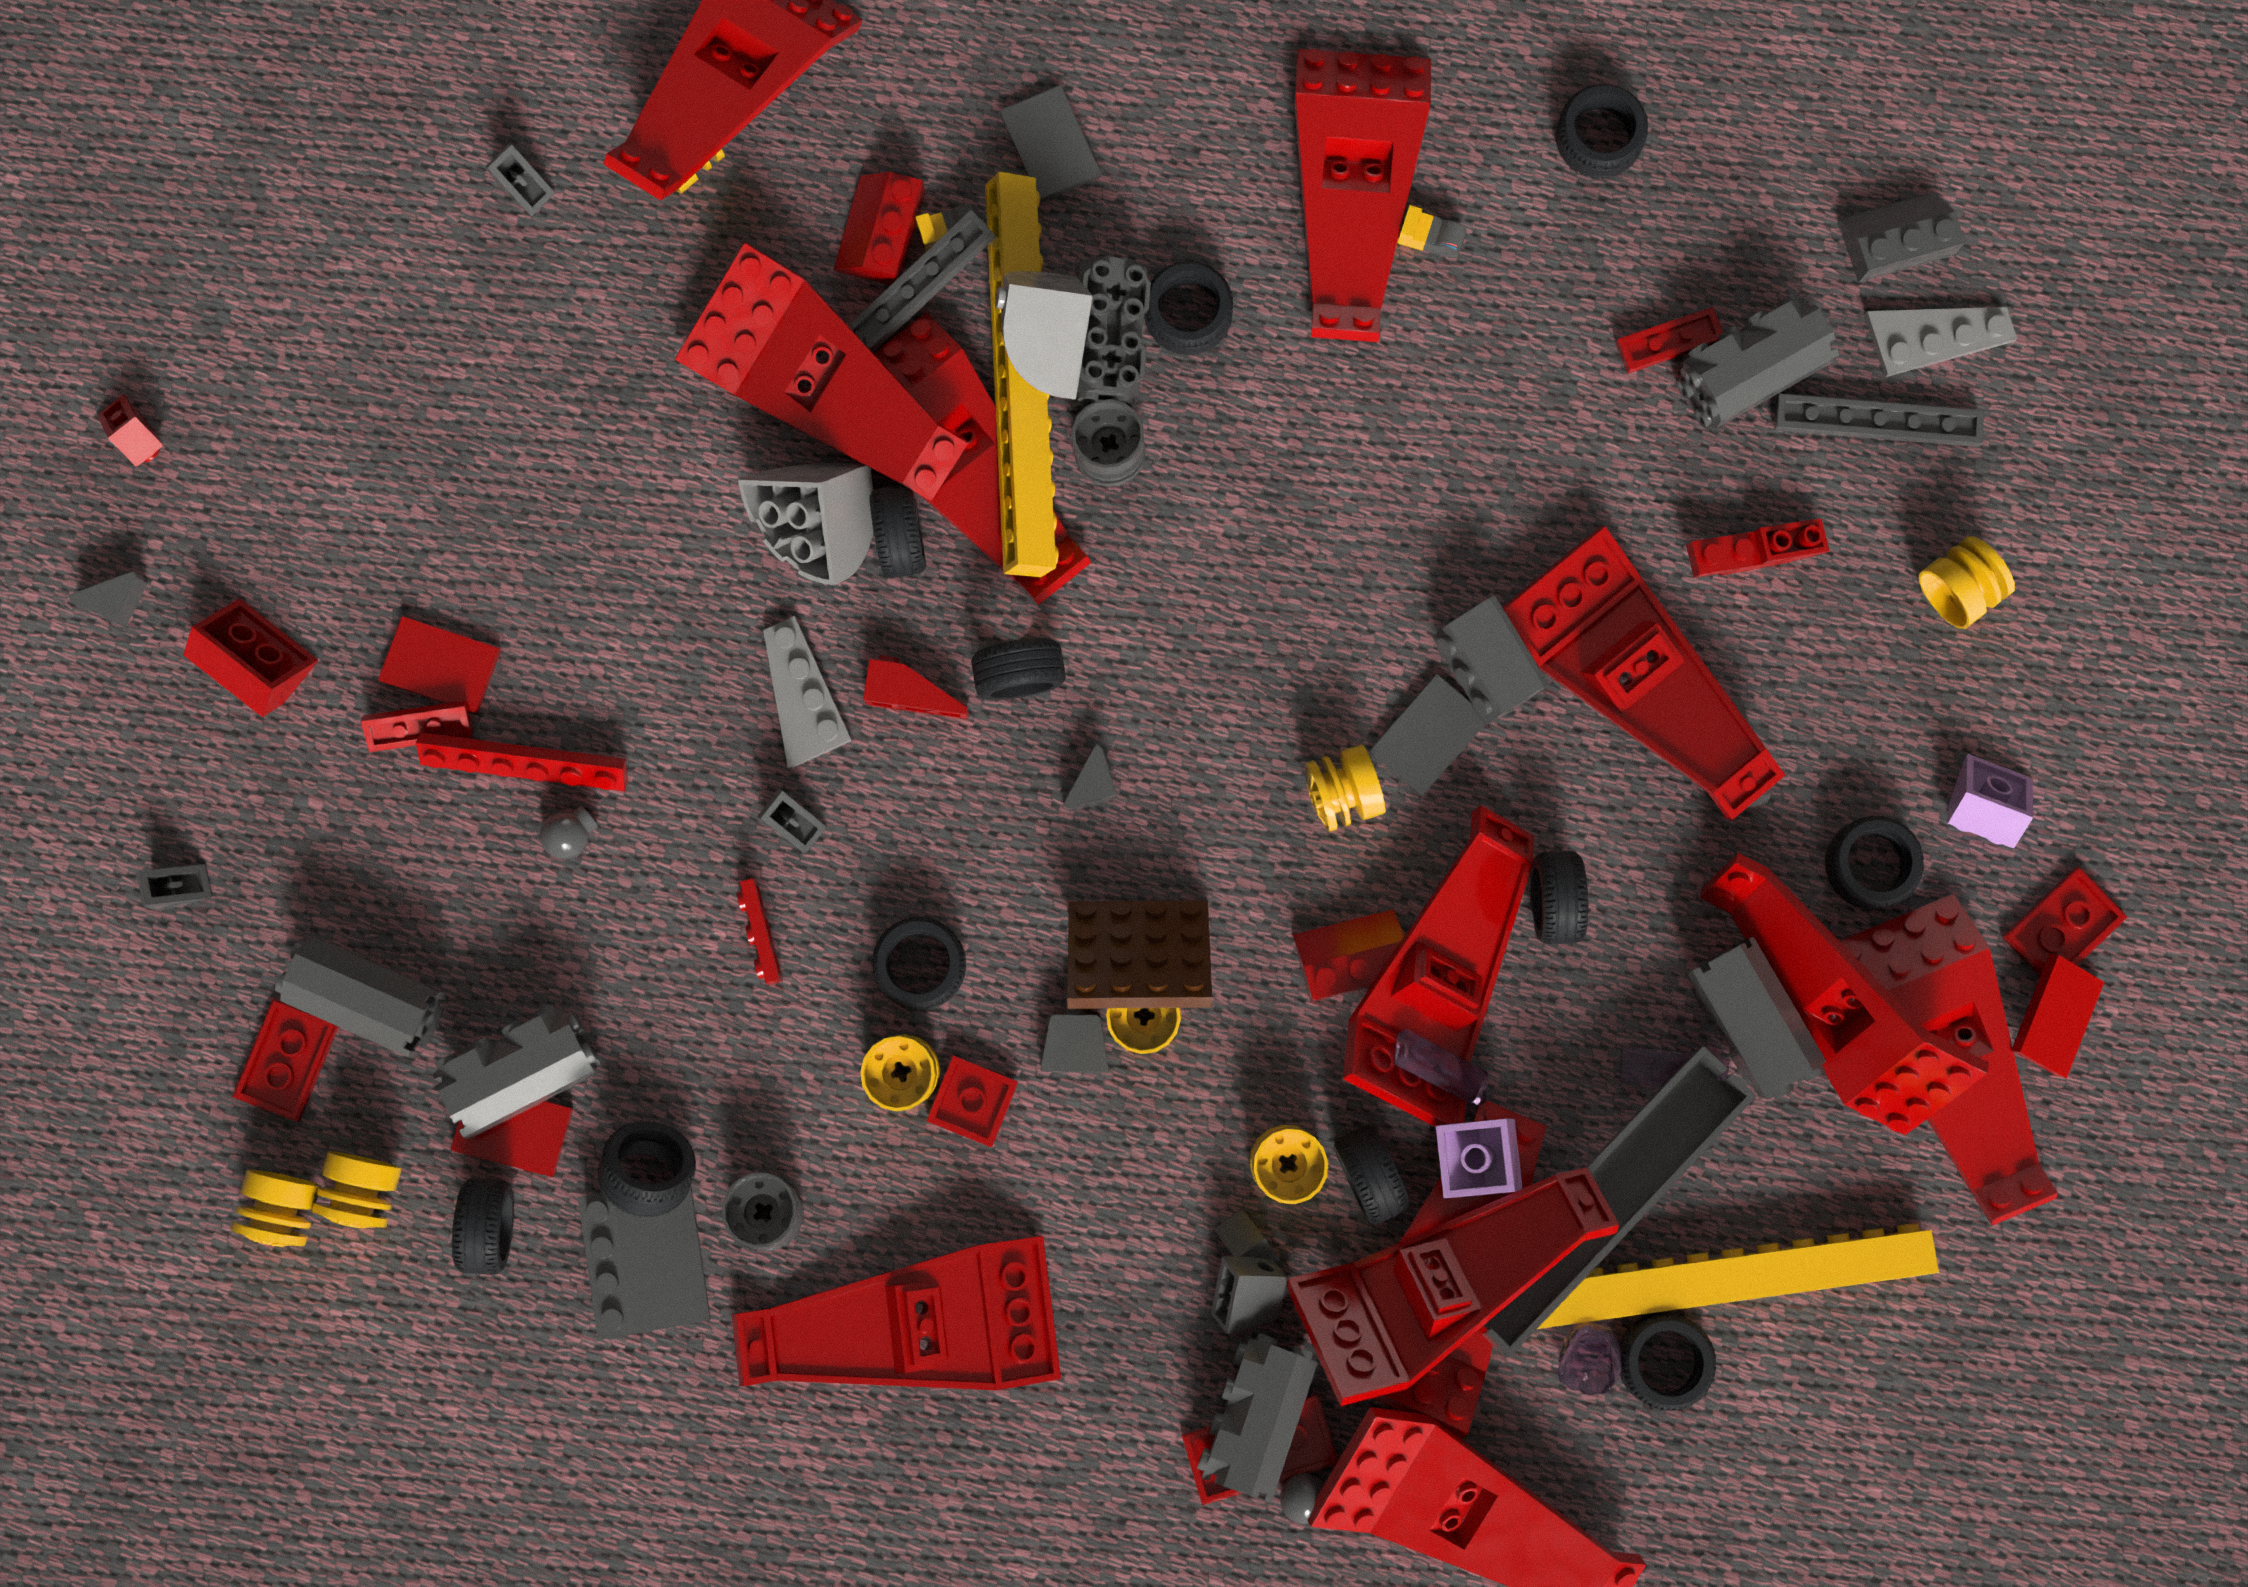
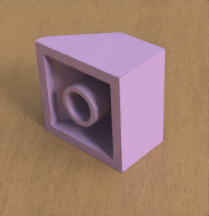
[1948,754,2033,848]
[1436,1119,1523,1198]

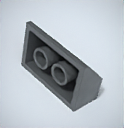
[1837,192,1966,283]
[1432,595,1549,725]

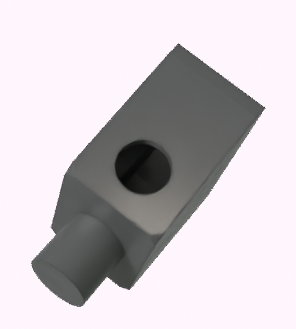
[1041,994,1108,1073]
[1211,1256,1294,1334]

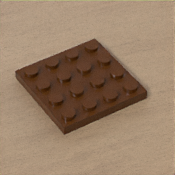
[1067,900,1212,1009]

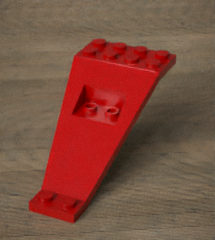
[603,0,863,201]
[1294,49,1431,342]
[874,312,1091,605]
[1502,526,1785,820]
[1343,805,1534,1127]
[1700,853,1989,1135]
[1840,894,2058,1226]
[1286,1167,1620,1406]

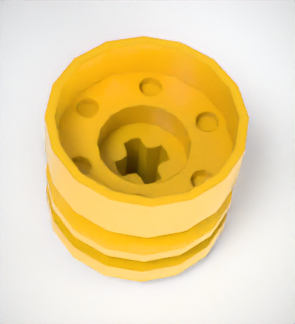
[1919,536,2015,629]
[1305,744,1386,832]
[1106,1008,1181,1054]
[860,1034,941,1111]
[1249,1124,1328,1204]
[311,1151,402,1229]
[230,1169,322,1247]

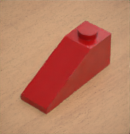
[863,655,969,719]

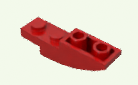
[1686,518,1830,578]

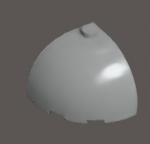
[995,271,1093,399]
[738,463,873,585]

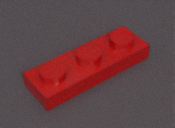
[1616,307,1723,374]
[360,701,474,752]
[736,878,783,985]

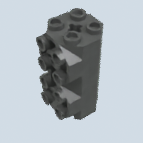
[1065,256,1151,412]
[1677,293,1839,429]
[275,936,446,1059]
[1687,937,1826,1100]
[433,1004,602,1140]
[1197,1333,1318,1503]

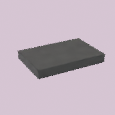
[1000,85,1101,203]
[1369,674,1485,797]

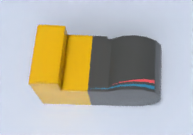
[916,204,981,252]
[1398,205,1467,258]

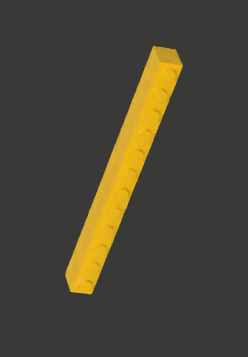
[985,172,1059,577]
[1538,1223,1939,1329]

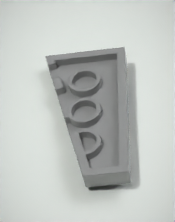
[1864,307,2017,377]
[763,616,852,770]

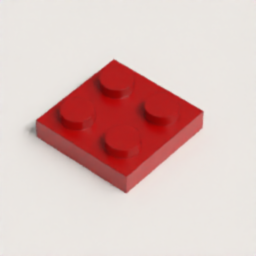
[926,1055,1019,1148]

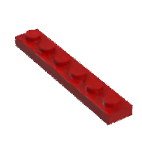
[416,732,628,791]

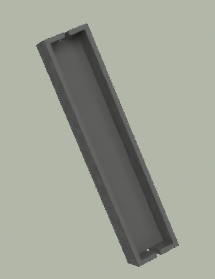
[1481,1046,1757,1357]

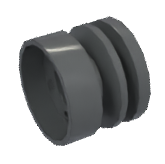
[1072,399,1146,487]
[722,1173,804,1251]

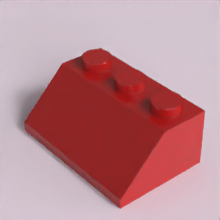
[833,172,925,286]
[183,598,318,717]
[1292,909,1404,1003]

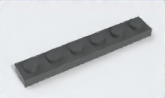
[823,209,996,357]
[1774,393,1984,447]

